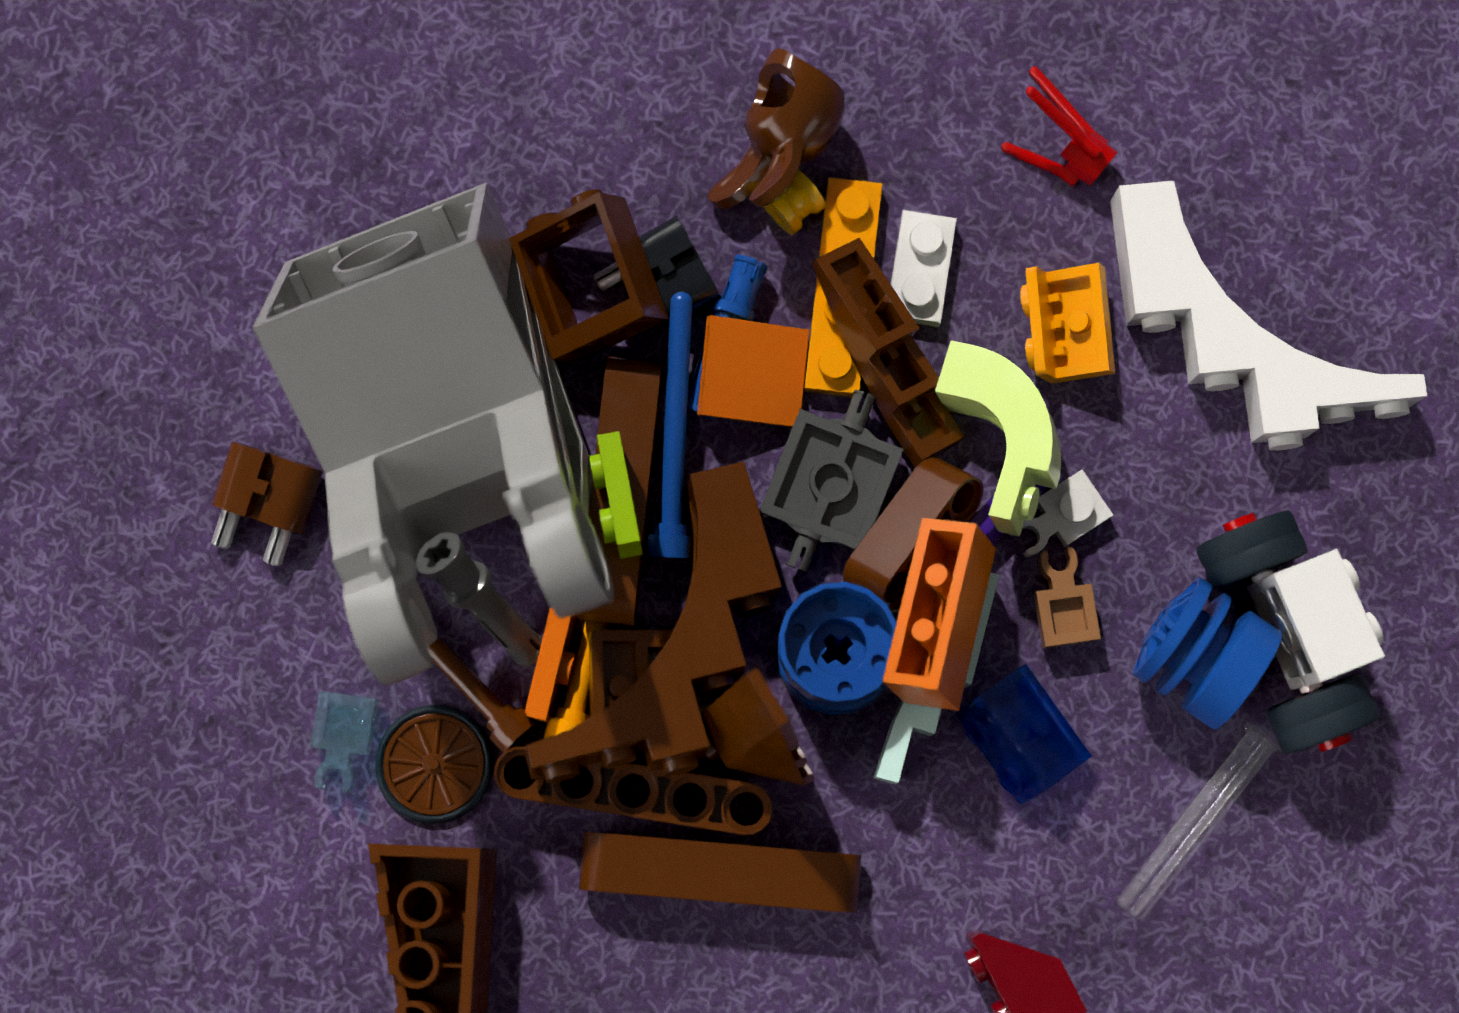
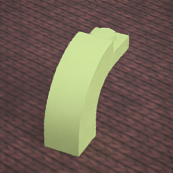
[935,341,1061,536]

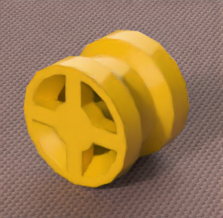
[763,169,826,235]

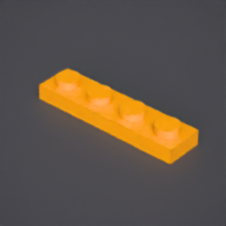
[804,177,882,397]

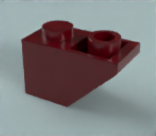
[963,931,1088,1013]

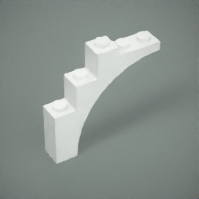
[1110,181,1427,450]

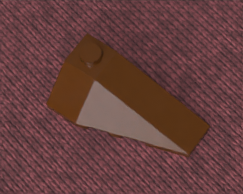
[701,668,815,787]

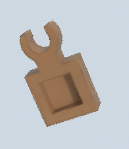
[1033,547,1101,649]

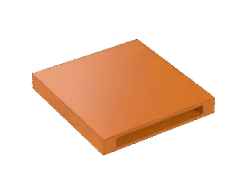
[697,315,809,428]

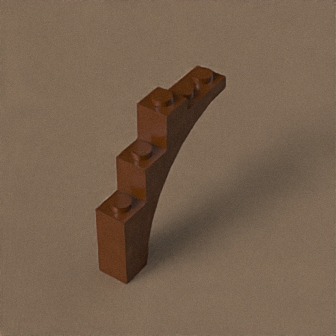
[526,461,782,783]

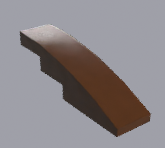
[813,237,965,468]

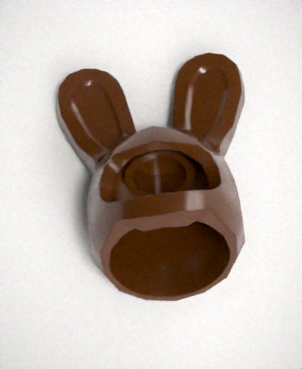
[708,48,845,209]

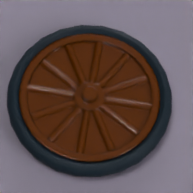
[375,705,494,824]

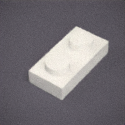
[891,210,957,327]

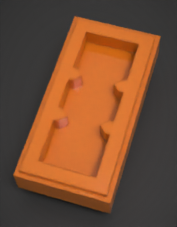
[524,608,576,723]

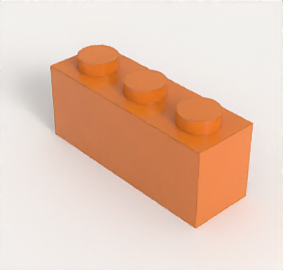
[882,518,996,711]

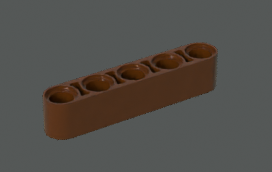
[577,357,663,625]
[494,747,772,835]
[578,832,862,913]

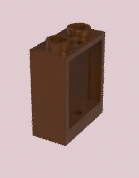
[509,189,669,362]

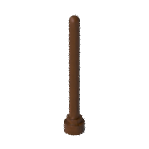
[428,634,538,753]

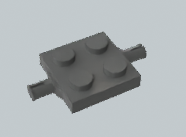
[759,390,903,573]

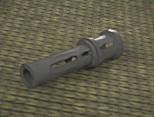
[416,532,542,667]

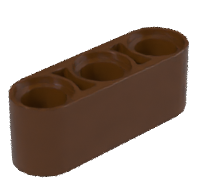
[843,456,983,613]

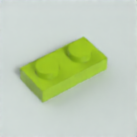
[589,431,643,559]

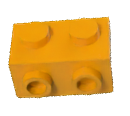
[1020,263,1115,383]

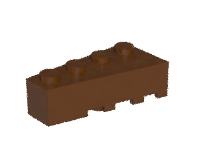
[367,843,497,1013]

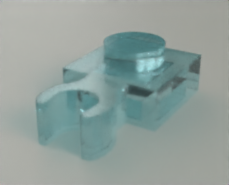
[310,691,379,793]

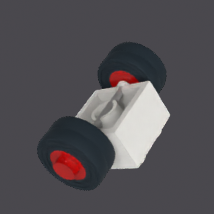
[1196,510,1385,754]

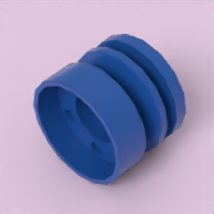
[1131,577,1282,730]
[777,582,897,716]

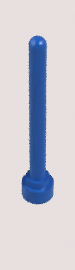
[647,292,692,559]

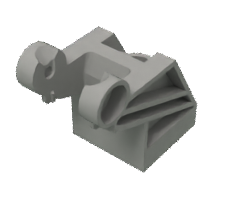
[253,182,614,686]

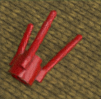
[1001,67,1117,187]

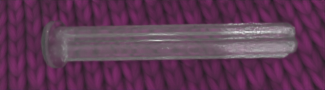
[1117,721,1283,920]

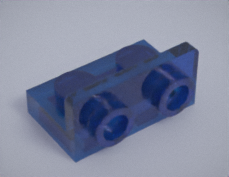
[956,663,1092,804]

